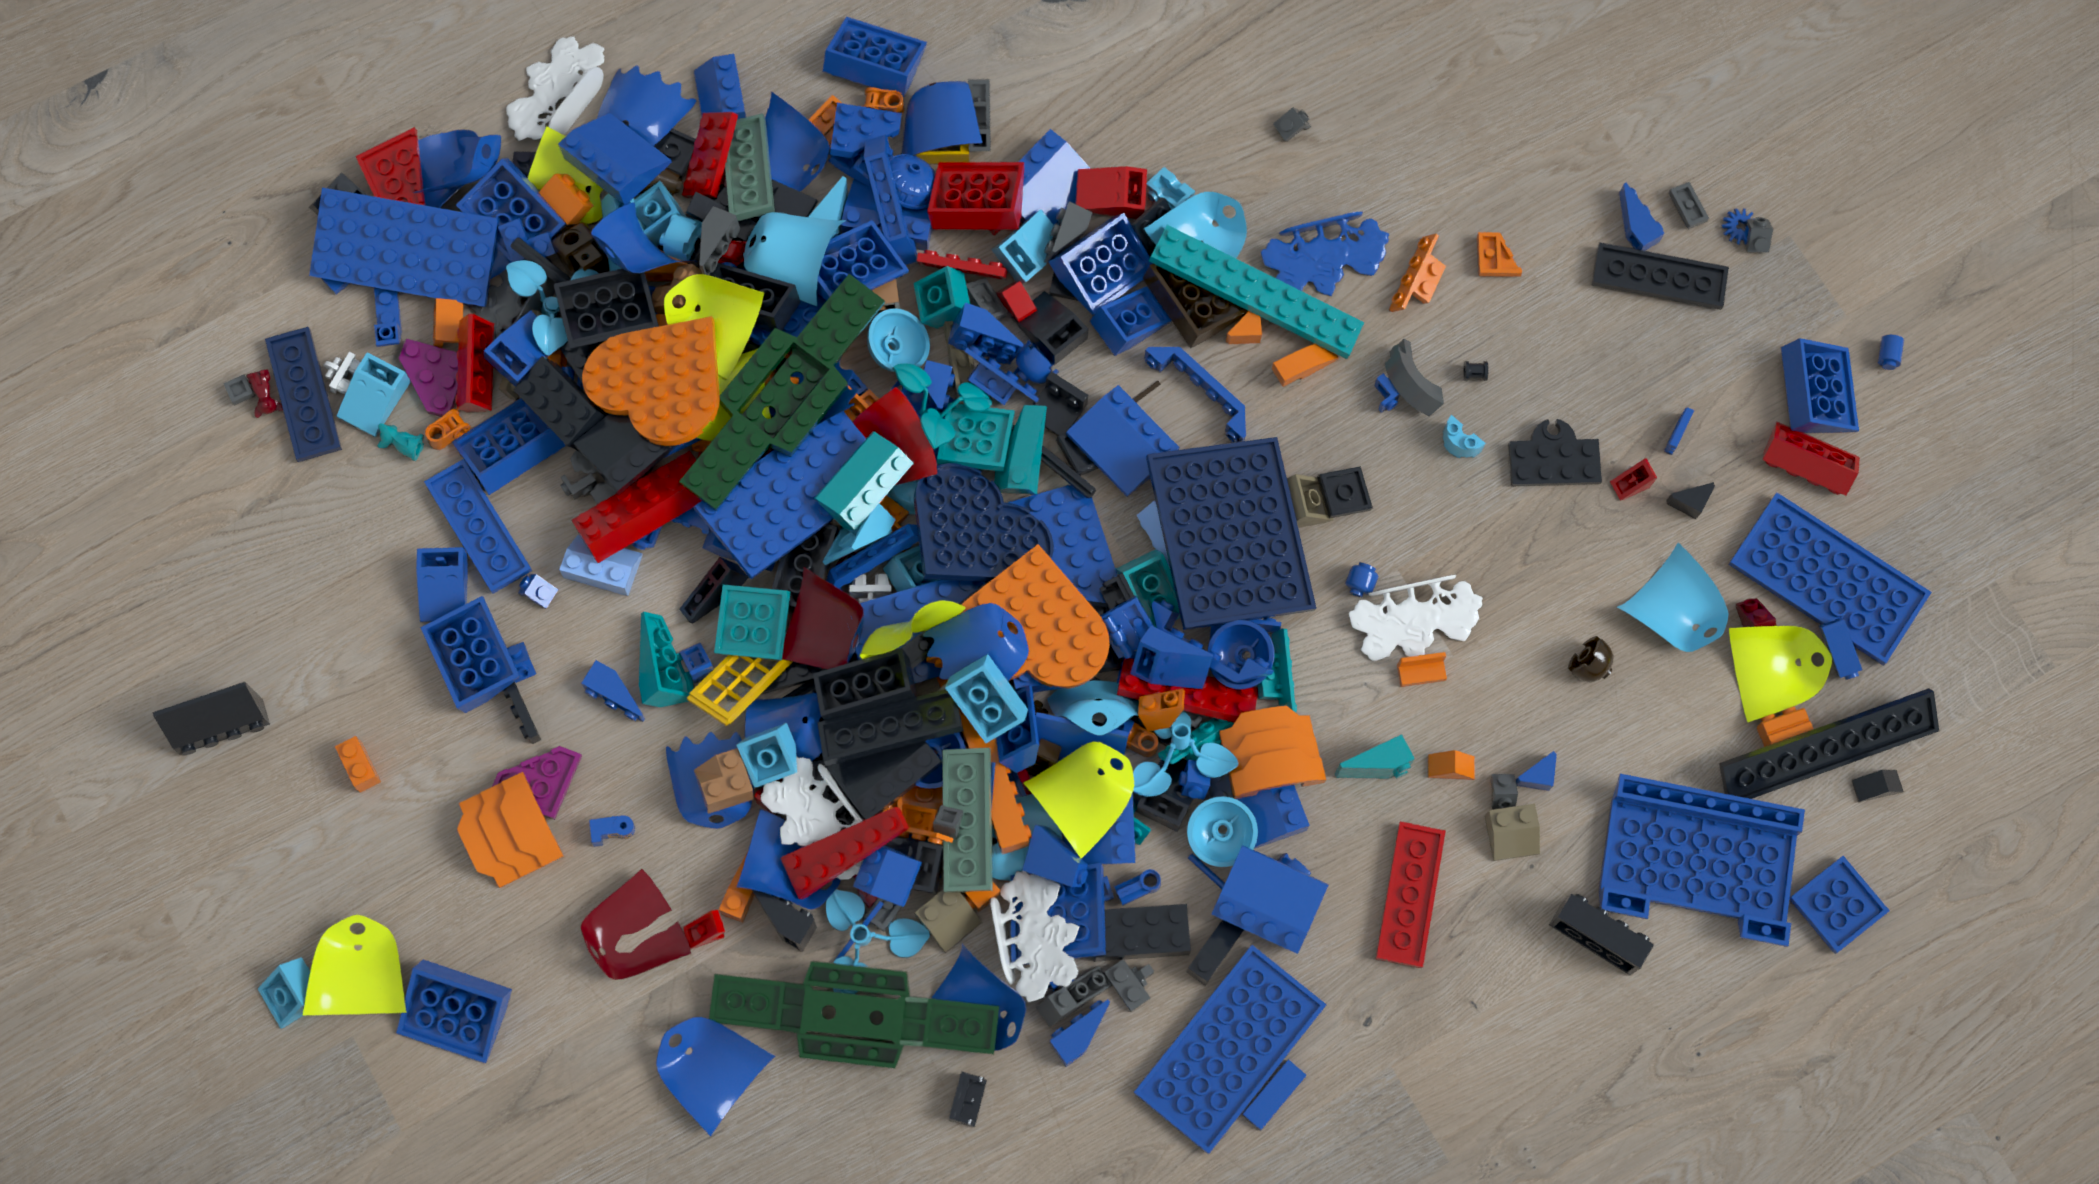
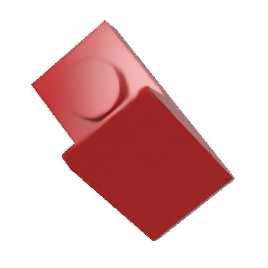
[683,910,725,949]

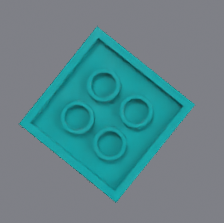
[937,403,1015,472]
[714,585,790,660]

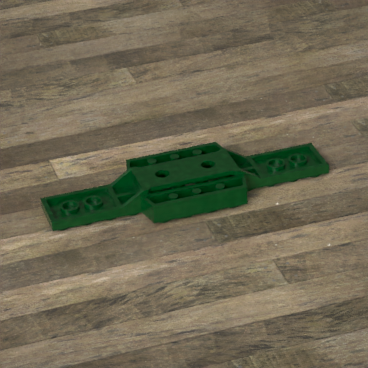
[679,274,885,511]
[709,961,999,1068]

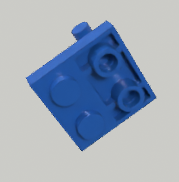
[1100,596,1154,659]

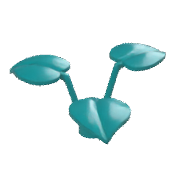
[892,363,992,449]

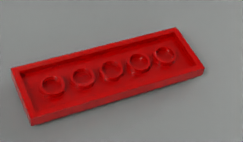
[1117,657,1258,723]
[1375,821,1446,969]

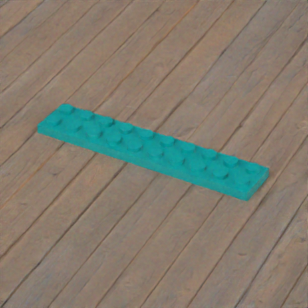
[1149,225,1364,359]

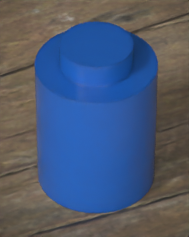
[1878,334,1904,370]

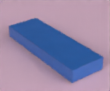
[1242,1059,1307,1131]

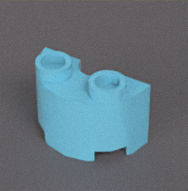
[1146,167,1195,210]
[660,214,702,261]
[1443,415,1486,458]

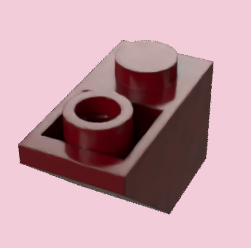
[1736,598,1776,627]

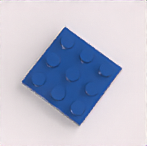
[1789,856,1890,954]

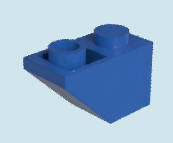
[924,360,955,414]

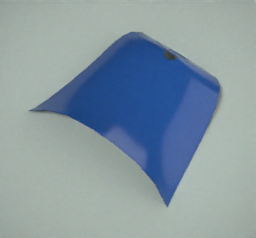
[765,92,830,192]
[418,130,478,208]
[591,202,698,273]
[745,693,822,786]
[736,809,841,909]
[931,943,1026,1051]
[656,1017,775,1136]

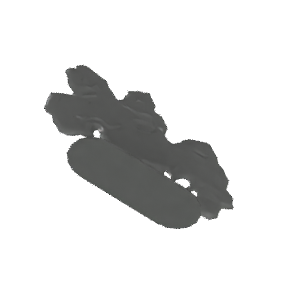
[469,257,555,340]

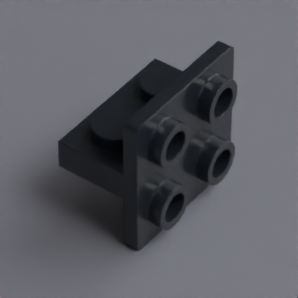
[1132,197,1171,257]

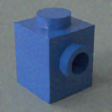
[1178,759,1210,800]

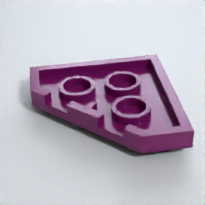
[399,339,458,417]
[492,746,582,820]

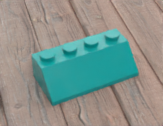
[814,432,913,530]

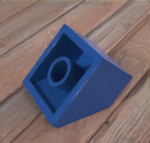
[853,846,922,907]

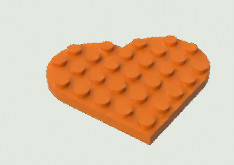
[582,316,720,446]
[960,544,1109,689]

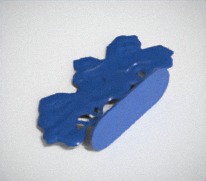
[1261,211,1389,296]

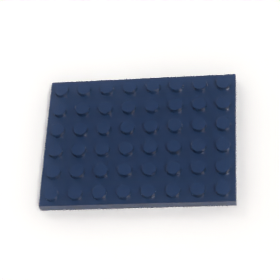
[1146,437,1316,630]

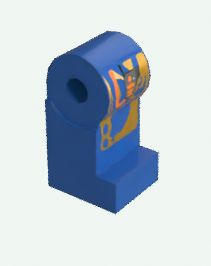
[589,815,635,847]

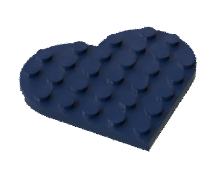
[914,463,1054,582]

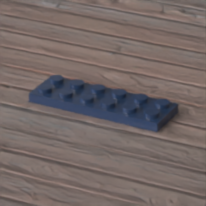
[265,326,342,462]

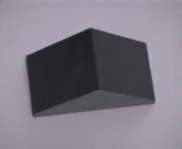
[1666,482,1715,519]
[1852,770,1904,803]

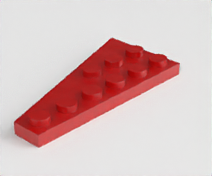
[356,127,425,205]

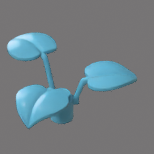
[506,260,600,356]
[1133,711,1239,796]
[826,889,930,994]

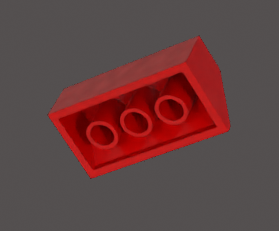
[455,314,494,413]
[1762,422,1860,496]

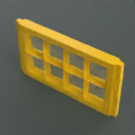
[687,655,793,726]

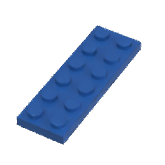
[424,459,532,594]

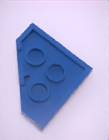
[830,103,902,158]

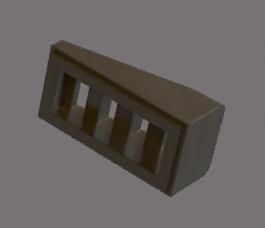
[1026,739,1061,776]

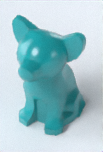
[377,423,424,461]

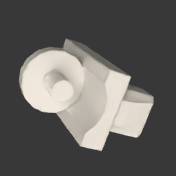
[324,352,360,394]
[850,574,892,603]

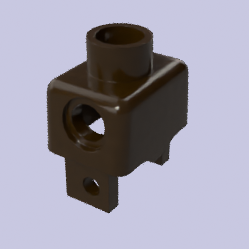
[552,222,610,278]

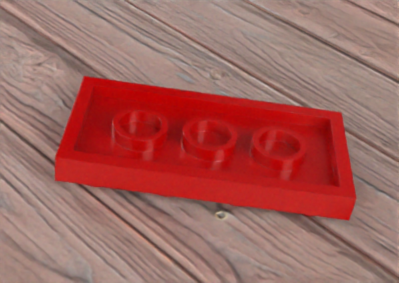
[682,112,738,198]
[917,250,1008,280]

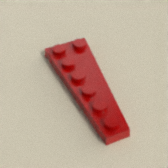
[781,807,909,899]

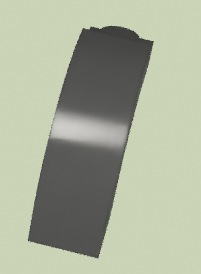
[968,79,991,151]
[1385,339,1444,416]

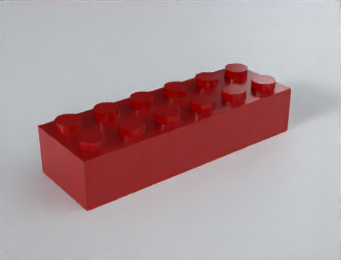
[571,451,702,563]

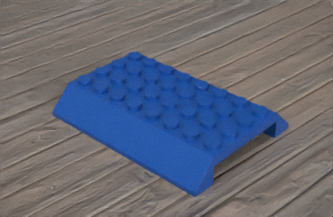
[1599,773,1805,947]

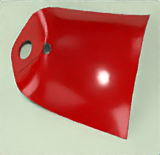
[853,387,937,485]

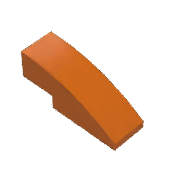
[1272,344,1339,387]

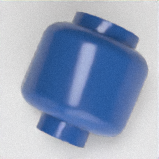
[1345,562,1379,598]

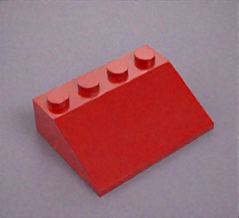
[927,162,1024,230]

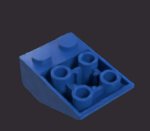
[948,303,1024,364]
[484,311,549,387]
[416,547,468,622]
[1130,626,1213,689]

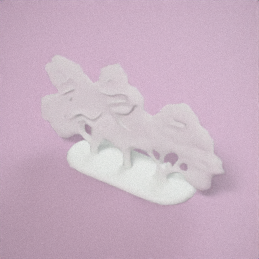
[506,37,604,141]
[1349,575,1483,661]
[761,756,866,880]
[991,871,1079,1002]

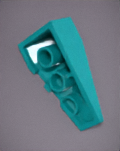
[994,405,1047,495]
[639,611,694,708]

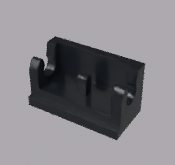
[1099,573,1135,610]
[949,1071,987,1128]

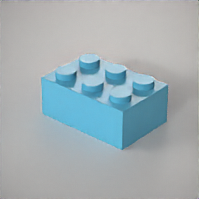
[945,654,1028,743]

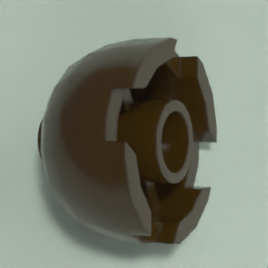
[1568,636,1614,682]

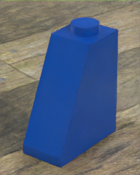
[1819,618,1862,680]
[1022,825,1088,887]

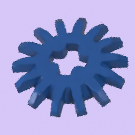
[1721,208,1754,245]

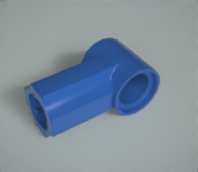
[1114,869,1161,906]

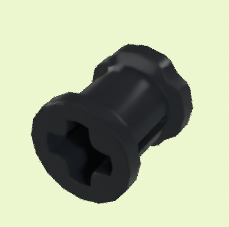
[1463,361,1488,381]

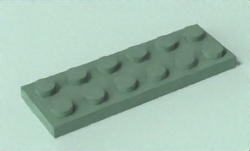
[725,113,775,221]
[943,748,993,893]

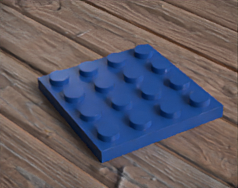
[1010,863,1106,965]

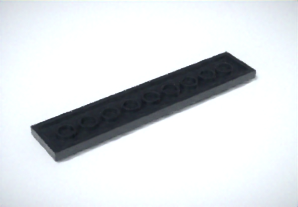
[1719,688,1939,799]

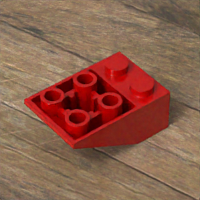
[1076,166,1147,219]

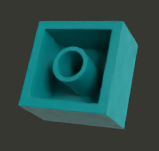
[913,266,970,329]

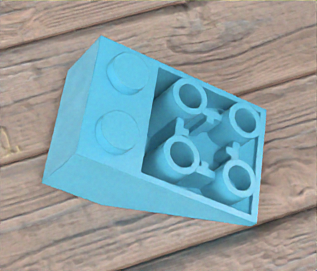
[992,209,1054,283]
[337,352,411,437]

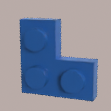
[498,218,556,262]

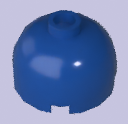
[1016,340,1059,384]

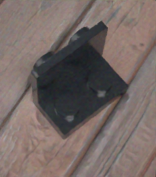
[1033,371,1089,436]

